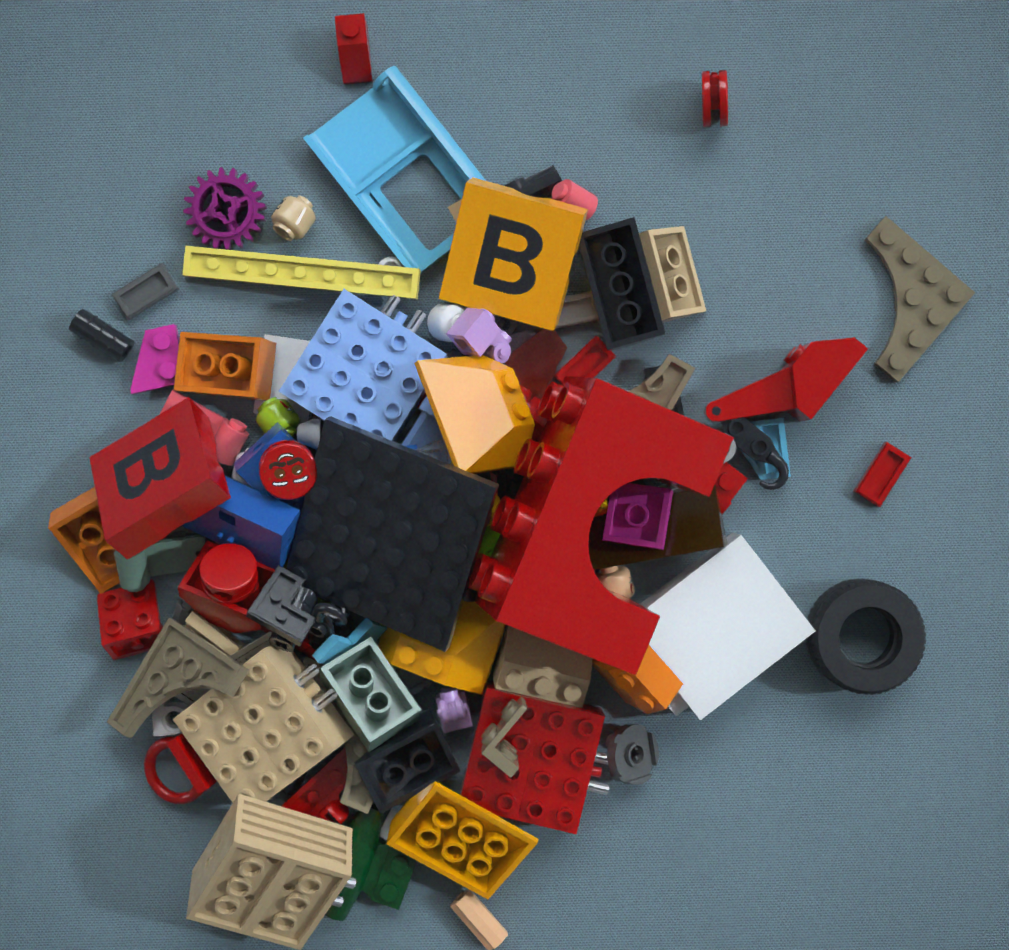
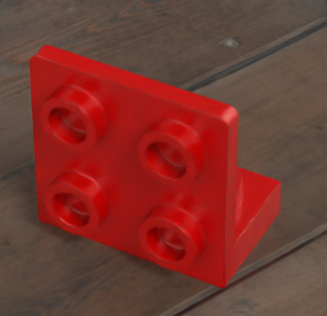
[97,579,163,660]

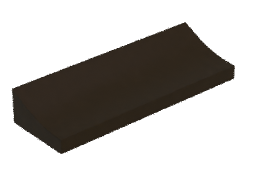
[588,485,727,570]

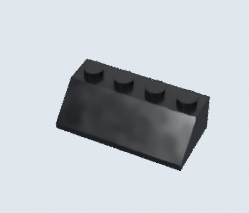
[579,217,666,351]

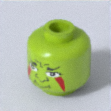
[256,397,300,436]

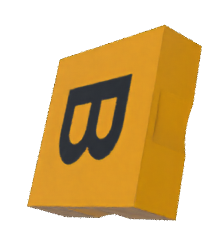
[439,177,588,331]

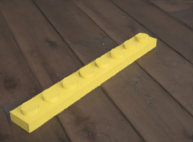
[182,246,421,300]

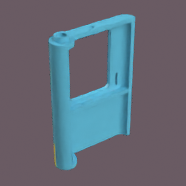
[303,66,486,275]

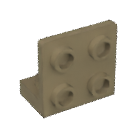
[481,697,527,778]

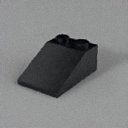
[354,709,461,814]

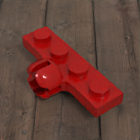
[281,748,349,824]

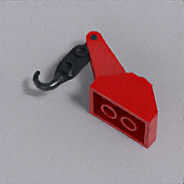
[704,337,868,490]
[178,540,347,661]

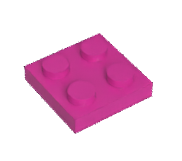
[602,483,673,550]

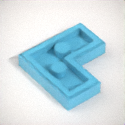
[312,618,387,664]

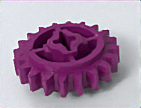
[183,167,267,250]

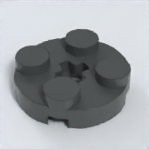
[606,724,659,785]

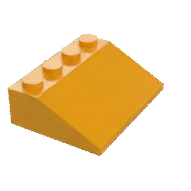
[387,781,538,900]

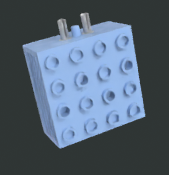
[279,289,448,442]

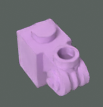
[446,308,511,363]
[435,686,473,733]

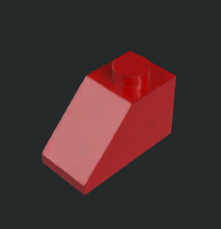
[334,13,373,85]

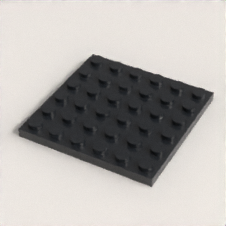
[286,416,500,652]

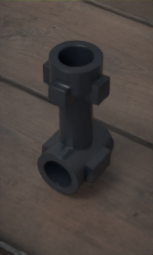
[326,603,355,638]

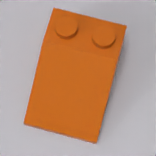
[174,332,276,401]
[48,487,120,594]
[592,645,683,714]

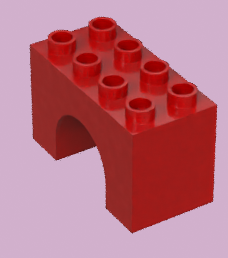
[468,376,734,675]

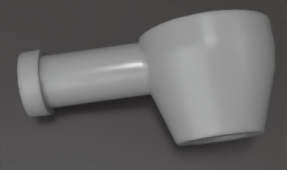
[297,419,325,452]

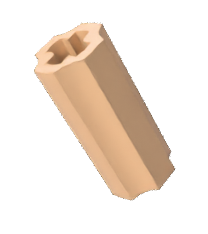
[450,889,508,950]

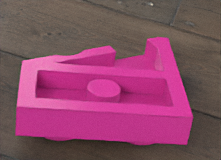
[130,324,180,394]

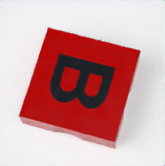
[89,397,231,560]

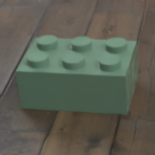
[320,637,421,752]

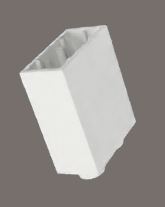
[640,533,815,720]

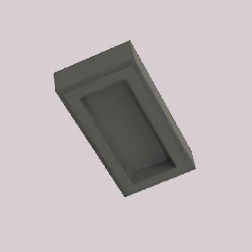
[112,263,179,320]

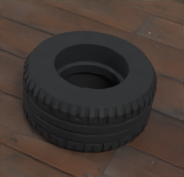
[805,578,926,695]

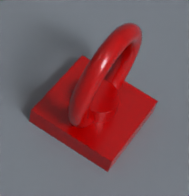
[144,732,217,804]

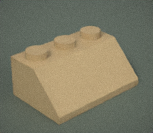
[639,226,706,323]
[492,625,593,708]

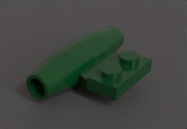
[325,802,417,921]

